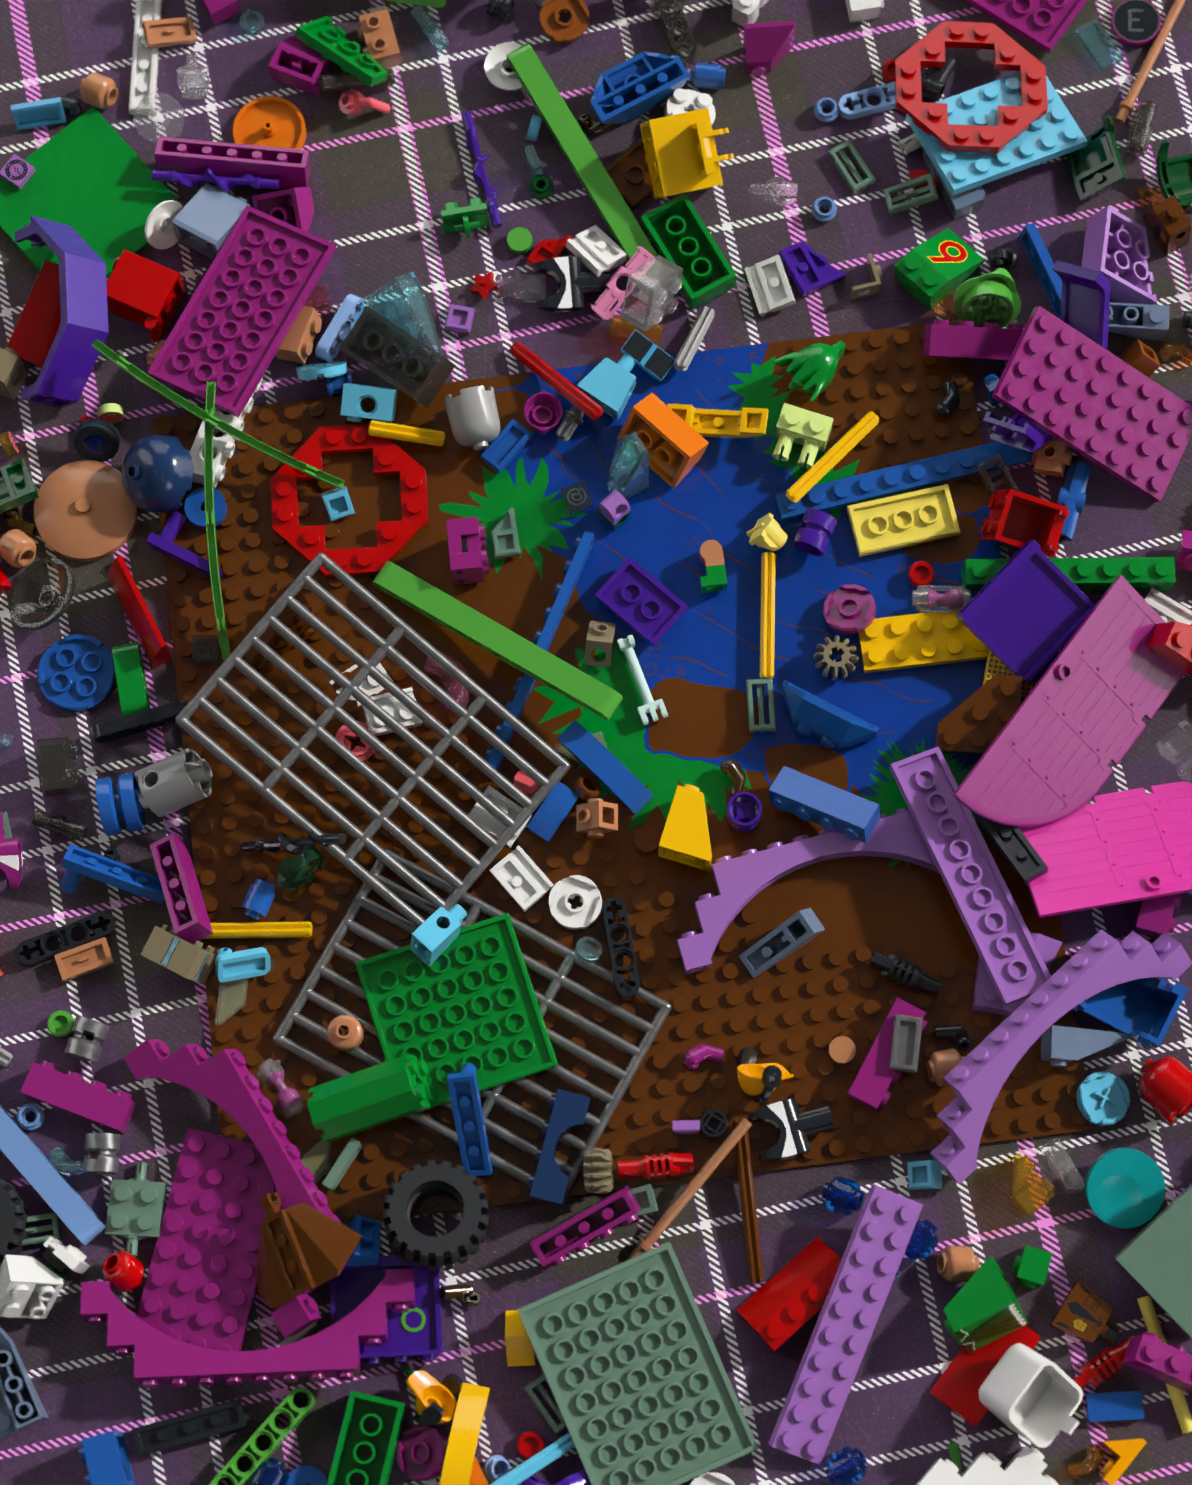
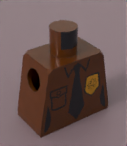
[1142,196,1192,256]
[1048,1279,1120,1344]

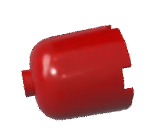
[1138,1056,1192,1126]

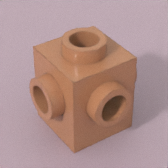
[1033,437,1072,477]
[576,798,618,838]

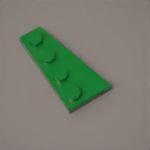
[294,16,388,87]

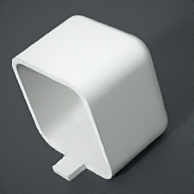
[978,1343,1083,1448]

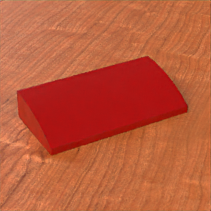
[7,259,61,369]
[108,555,171,669]
[929,1325,1041,1428]

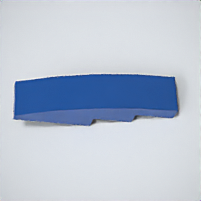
[557,720,654,815]

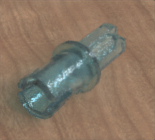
[410,5,449,51]

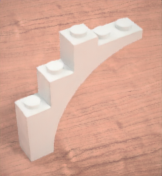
[916,1446,1059,1485]

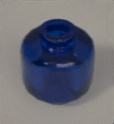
[822,1176,864,1216]
[904,1219,939,1261]
[825,1446,868,1485]
[248,1458,289,1485]

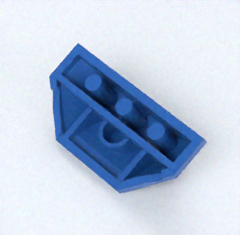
[590,52,691,124]
[781,680,879,749]

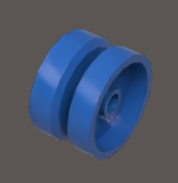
[95,772,145,836]

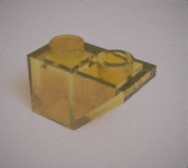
[1009,1152,1055,1218]

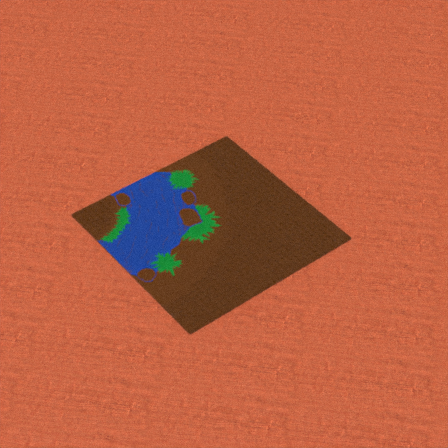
[152,320,1094,1225]

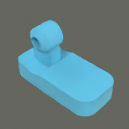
[215,947,271,982]

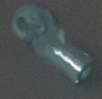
[49,1147,86,1175]

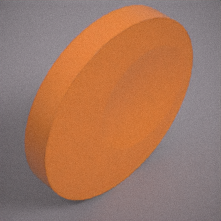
[233,96,306,150]

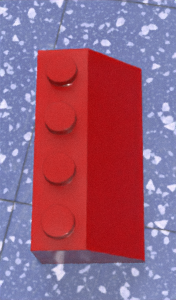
[736,1237,841,1352]

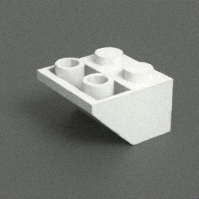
[0,1255,64,1319]

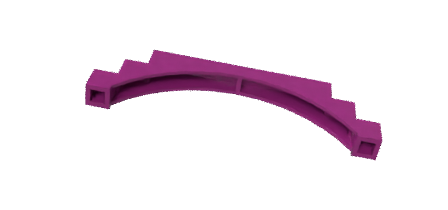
[123,1039,341,1338]
[80,1269,415,1389]

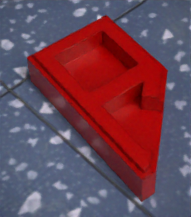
[526,235,573,276]

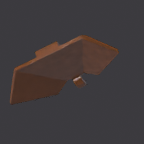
[256,1192,362,1308]

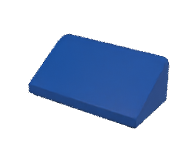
[346,1214,380,1266]

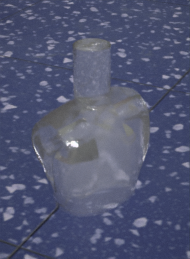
[177,53,209,99]
[749,177,798,206]

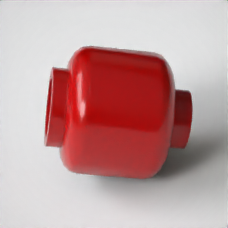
[103,1251,144,1292]

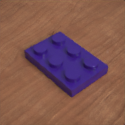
[595,557,688,647]

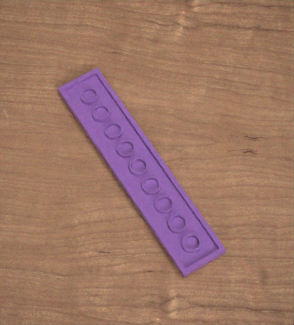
[889,746,1051,1007]
[768,1184,923,1465]

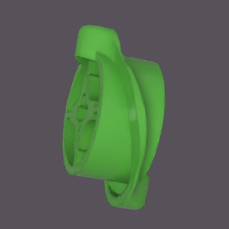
[953,268,1021,328]

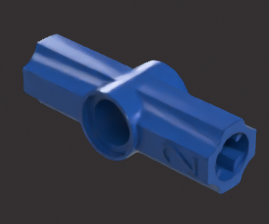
[1056,462,1091,542]

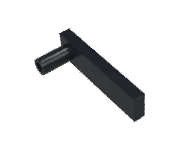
[970,810,1048,885]

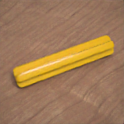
[368,420,445,446]

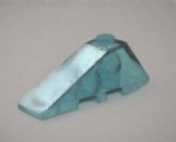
[364,271,447,379]
[607,432,649,499]

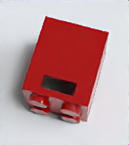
[106,249,187,343]
[980,489,1070,558]

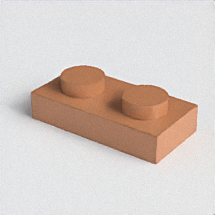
[142,16,197,48]
[54,937,115,982]

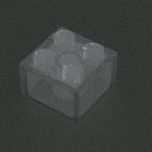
[621,255,683,331]

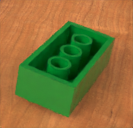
[641,193,736,311]
[327,1391,407,1485]

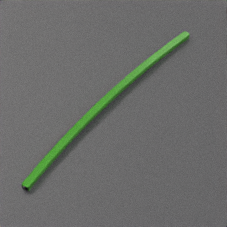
[91,339,344,489]
[204,381,231,661]

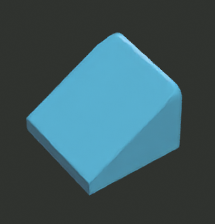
[321,486,355,521]
[907,1160,942,1190]

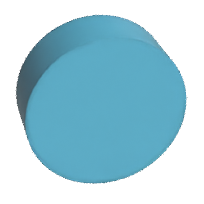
[526,115,542,142]

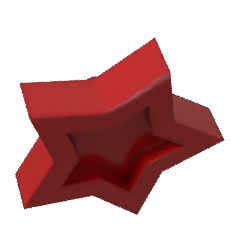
[469,271,499,300]

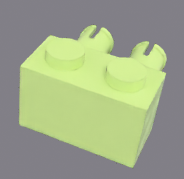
[772,403,834,469]

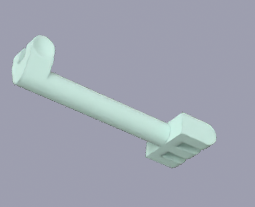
[617,635,668,725]

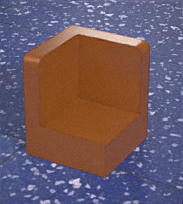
[1118,339,1160,377]

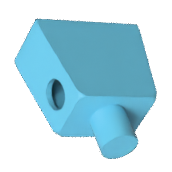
[577,354,636,420]
[410,904,467,967]

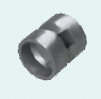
[64,1016,110,1063]
[83,1133,121,1175]

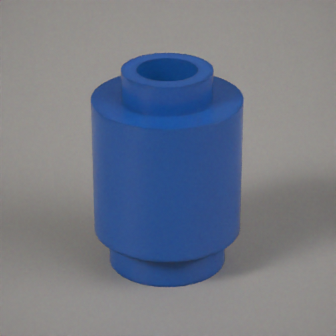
[689,62,726,90]
[241,879,276,921]

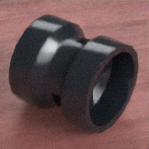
[700,1110,727,1140]

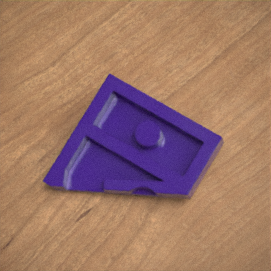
[778,241,846,297]

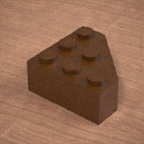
[232,581,315,668]
[934,674,1023,756]

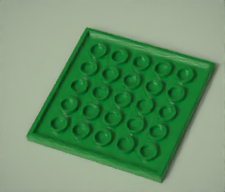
[0,106,184,278]
[355,912,558,1117]

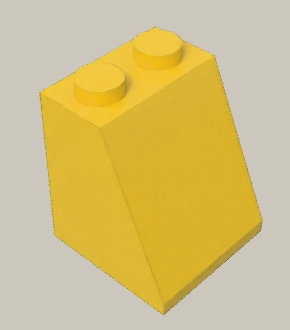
[658,784,712,872]

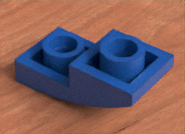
[527,781,579,842]

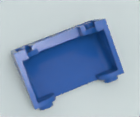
[1071,937,1189,1050]

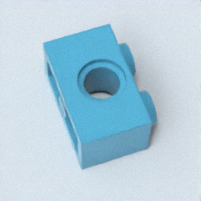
[340,383,398,423]

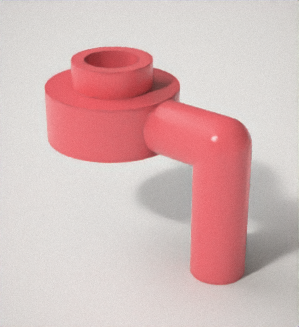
[339,89,390,116]

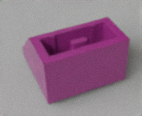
[268,35,333,97]

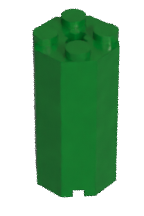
[307,1054,436,1142]

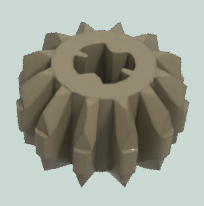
[813,635,858,681]
[583,1148,614,1194]

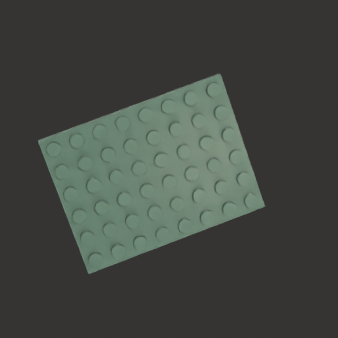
[517,1242,759,1485]

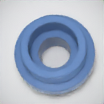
[814,97,839,123]
[812,197,837,222]
[17,1103,45,1130]
[483,1455,511,1483]

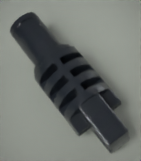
[870,952,944,997]

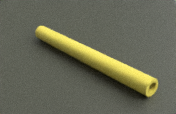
[1137,1295,1192,1434]

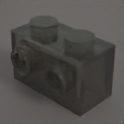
[37,736,80,797]

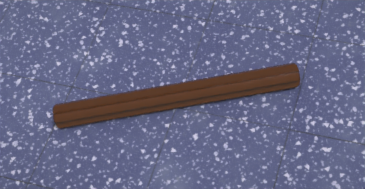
[732,1119,764,1284]

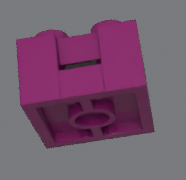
[446,517,489,585]

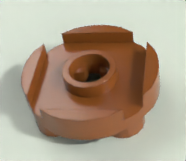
[539,0,589,44]

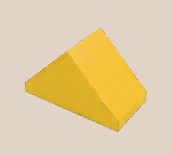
[505,1310,535,1367]

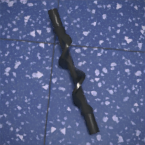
[241,831,346,854]

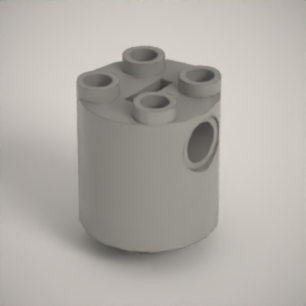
[135,748,212,818]

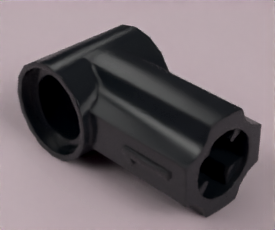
[921,53,956,103]

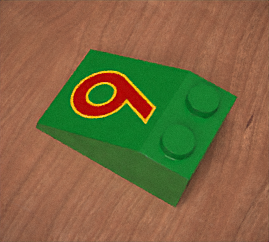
[894,228,985,311]

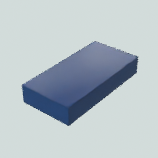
[480,419,533,474]
[1085,1391,1144,1422]

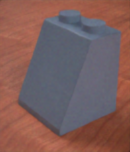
[172,183,250,260]

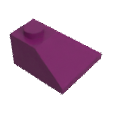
[743,20,795,76]
[252,187,315,232]

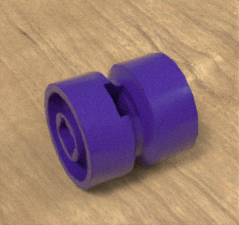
[793,508,837,557]
[726,792,762,833]

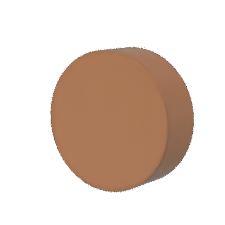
[828,1036,856,1064]

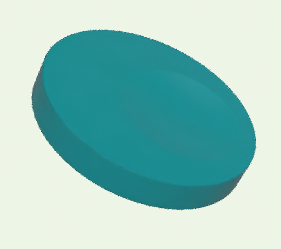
[1084,1148,1165,1228]

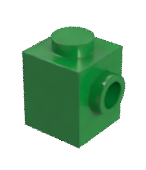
[1011,1245,1053,1290]

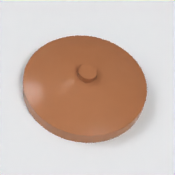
[34,460,138,562]

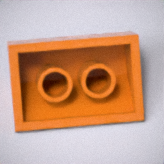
[617,393,709,489]

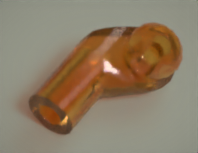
[1158,343,1192,365]
[1067,1444,1104,1478]

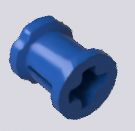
[326,371,353,397]

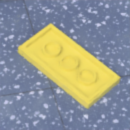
[846,484,961,557]

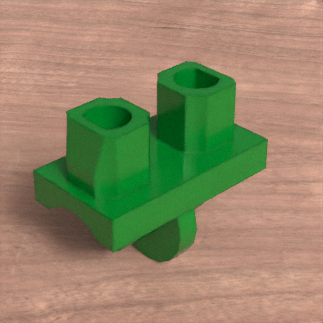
[441,197,489,238]

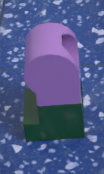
[596,490,631,532]

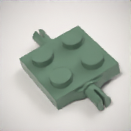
[105,1162,167,1256]

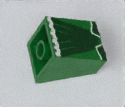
[944,1257,1028,1353]

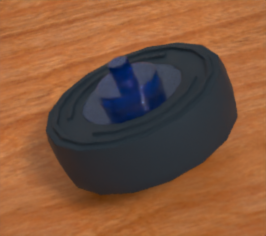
[73,418,121,462]

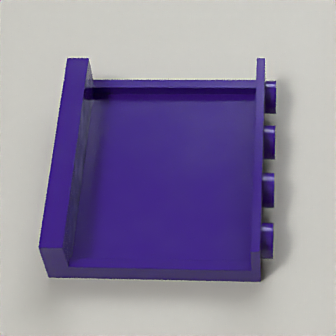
[955,539,1096,683]
[330,1255,443,1364]

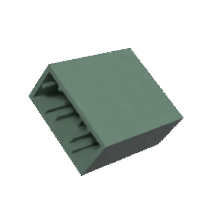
[1115,1183,1192,1338]

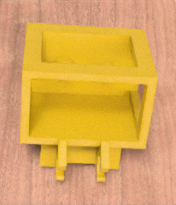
[639,108,734,199]

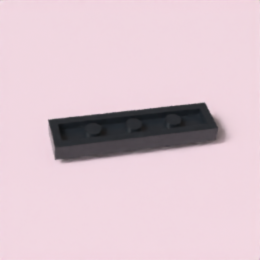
[132,1399,247,1457]

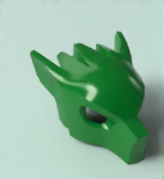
[774,340,846,402]

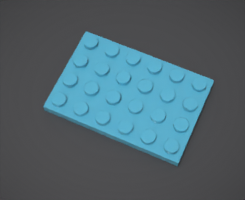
[906,72,1087,196]

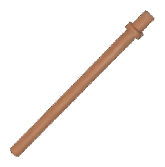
[1115,0,1186,124]
[629,1118,752,1259]

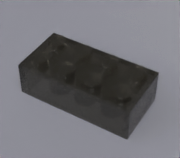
[339,306,456,408]

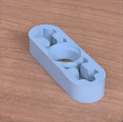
[839,82,896,120]
[316,294,365,362]

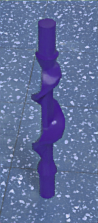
[461,111,502,229]
[152,168,279,191]

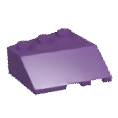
[1081,206,1157,305]
[972,932,1062,1016]

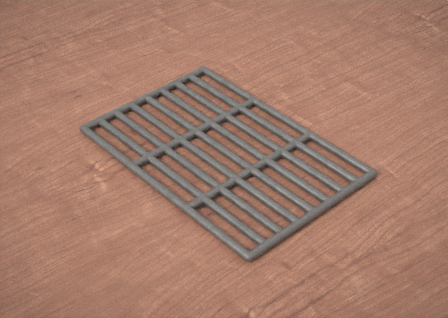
[175,553,570,927]
[273,849,671,1201]

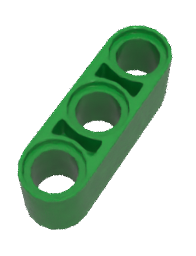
[112,642,150,717]

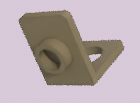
[850,253,883,300]
[584,620,616,667]

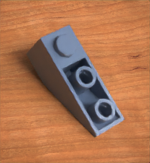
[1108,302,1169,341]

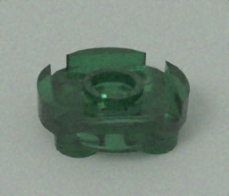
[276,845,327,891]

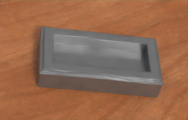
[889,1014,923,1073]

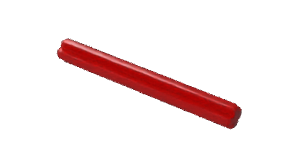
[509,342,603,420]

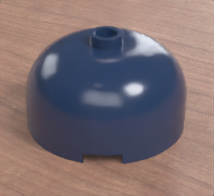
[122,435,193,513]

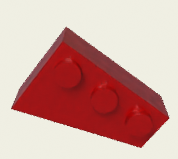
[1147,621,1192,677]

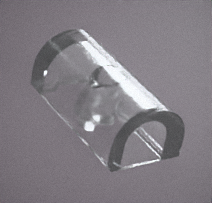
[1039,1138,1086,1196]

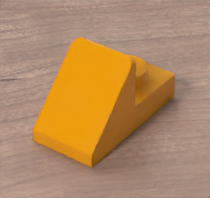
[1100,1439,1147,1485]

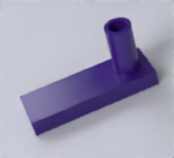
[146,511,223,579]

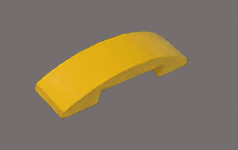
[667,404,769,438]
[440,1382,490,1485]

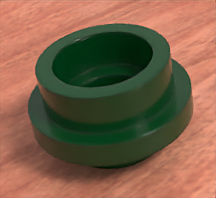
[529,174,554,199]

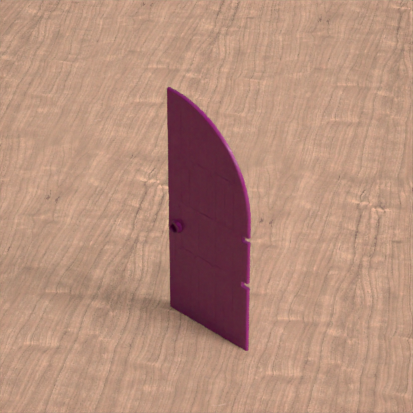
[953,575,1185,827]

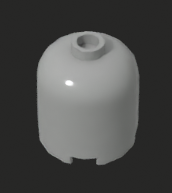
[443,386,500,450]

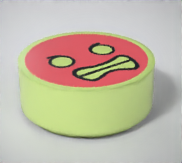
[97,403,124,423]

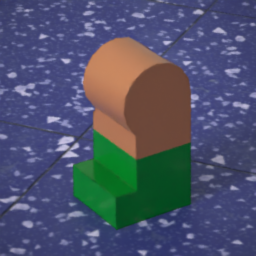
[699,540,727,593]

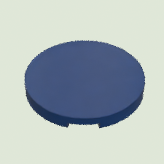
[37,634,116,712]

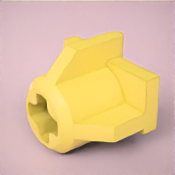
[746,513,787,551]

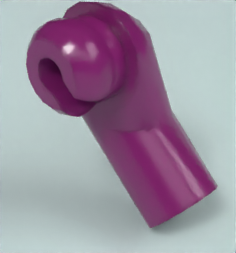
[685,1044,724,1069]

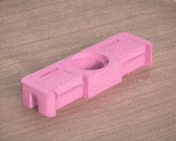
[590,246,656,320]

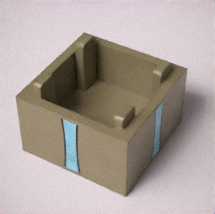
[141,924,217,985]

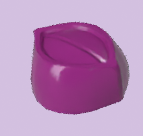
[524,391,563,436]

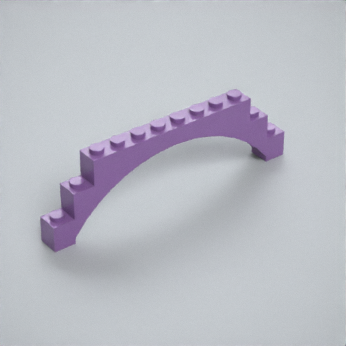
[677,807,940,975]
[931,929,1192,1185]

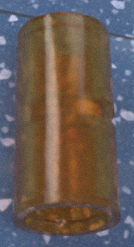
[609,314,664,348]

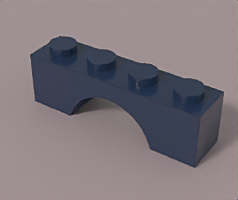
[526,1089,590,1207]

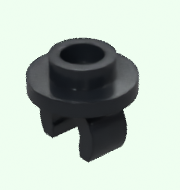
[989,247,1018,272]

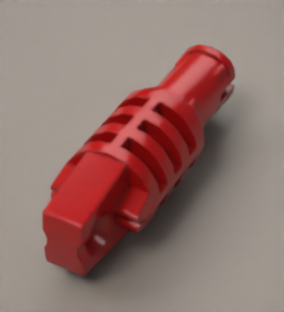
[617,1152,694,1180]
[1073,1335,1134,1389]

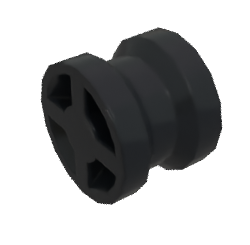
[486,0,515,22]

